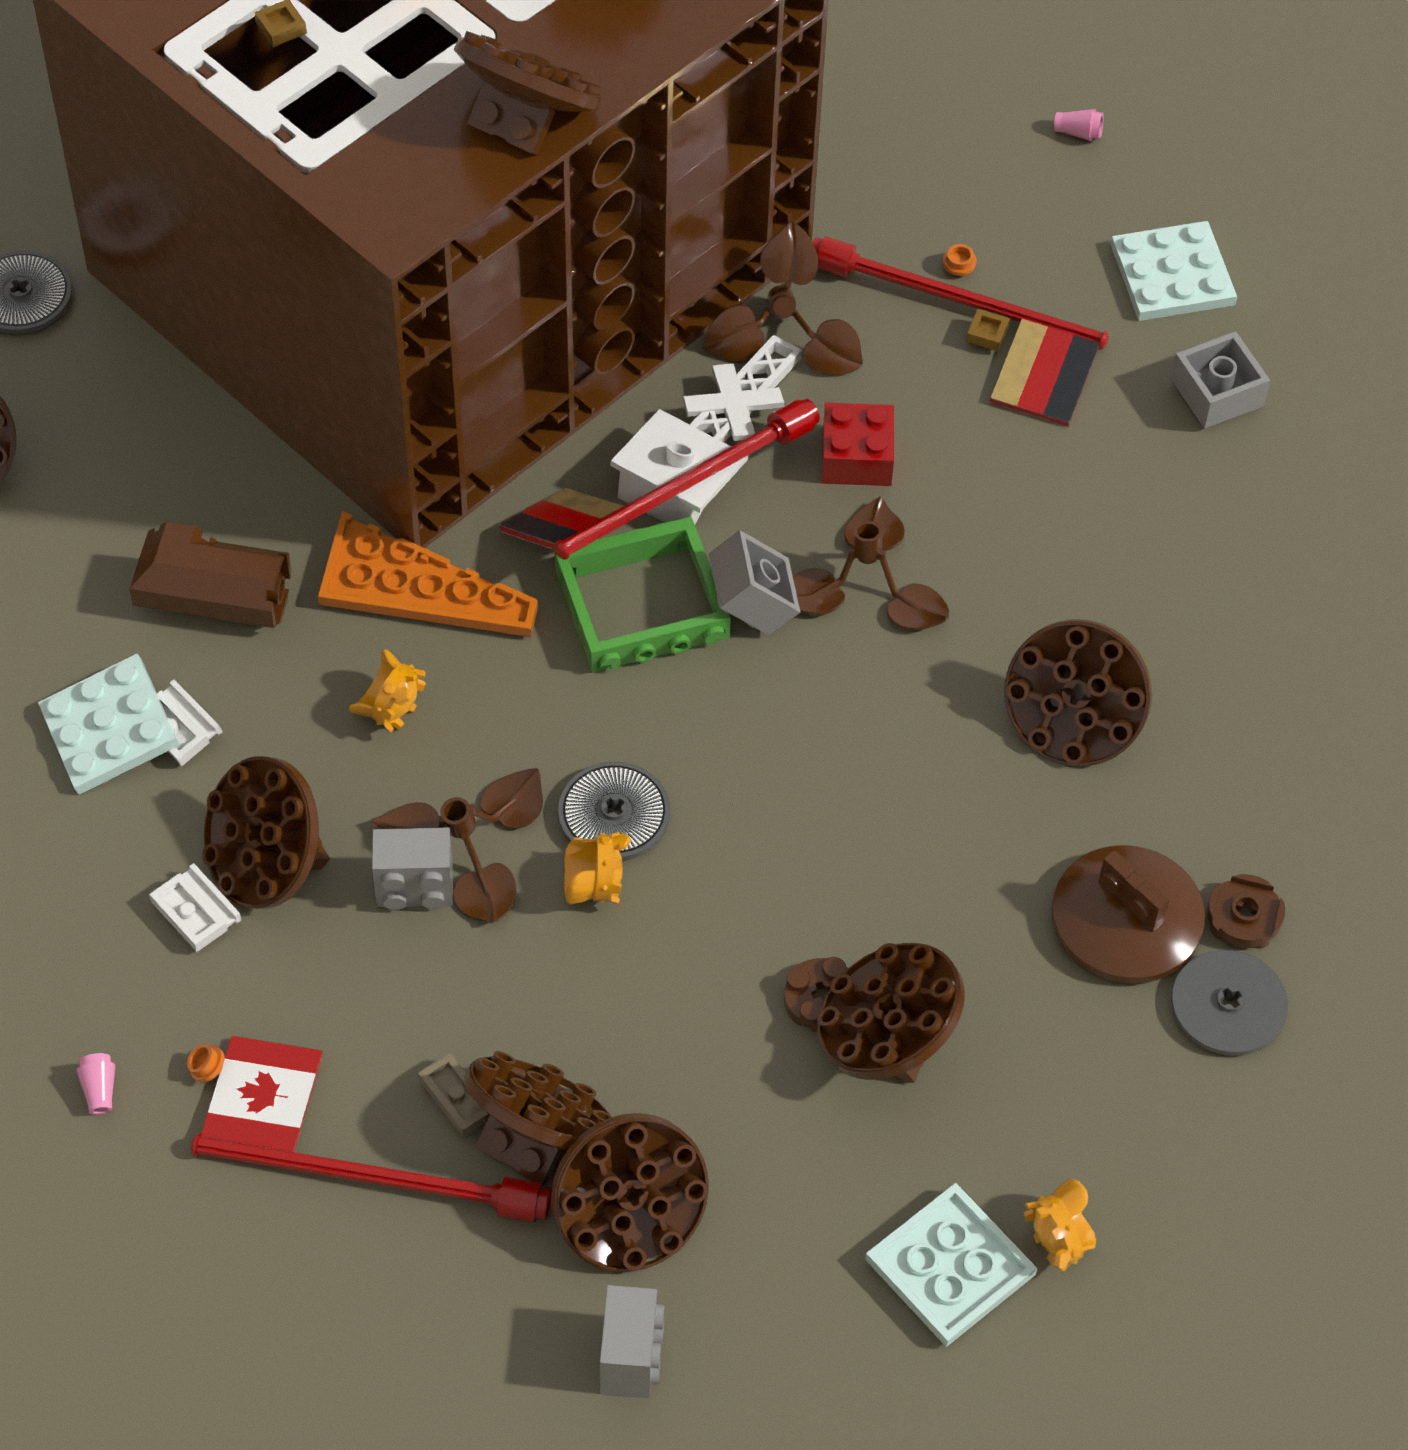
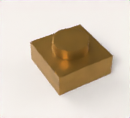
[255,0,307,47]
[966,309,1010,351]

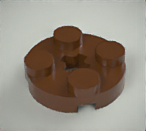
[1207,874,1285,949]
[784,957,848,1033]

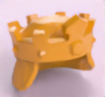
[349,649,426,733]
[564,832,632,905]
[1024,1179,1096,1272]

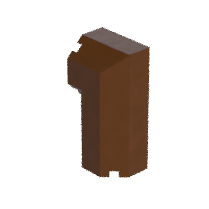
[129,521,291,628]

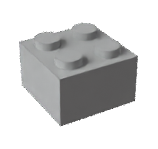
[1171,331,1271,429]
[709,530,800,635]
[372,828,453,910]
[600,1285,665,1398]

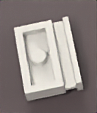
[157,680,223,766]
[149,863,241,952]

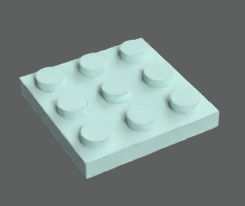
[1110,221,1237,321]
[38,653,180,795]
[865,1183,1037,1347]

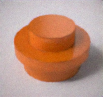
[943,244,977,276]
[187,1044,225,1083]

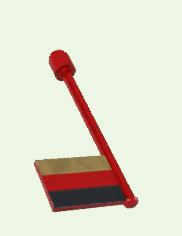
[813,236,1109,427]
[499,399,820,560]

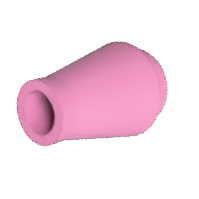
[1054,108,1104,141]
[76,1053,116,1115]

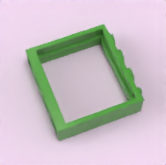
[554,516,731,673]

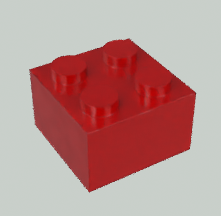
[822,402,894,486]

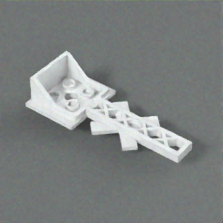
[610,335,802,524]

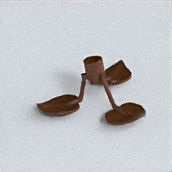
[703,221,863,375]
[793,497,949,630]
[372,768,543,923]

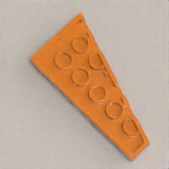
[318,510,538,637]

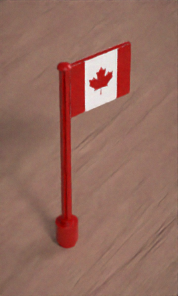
[190,1036,552,1223]

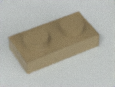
[418,1052,490,1137]

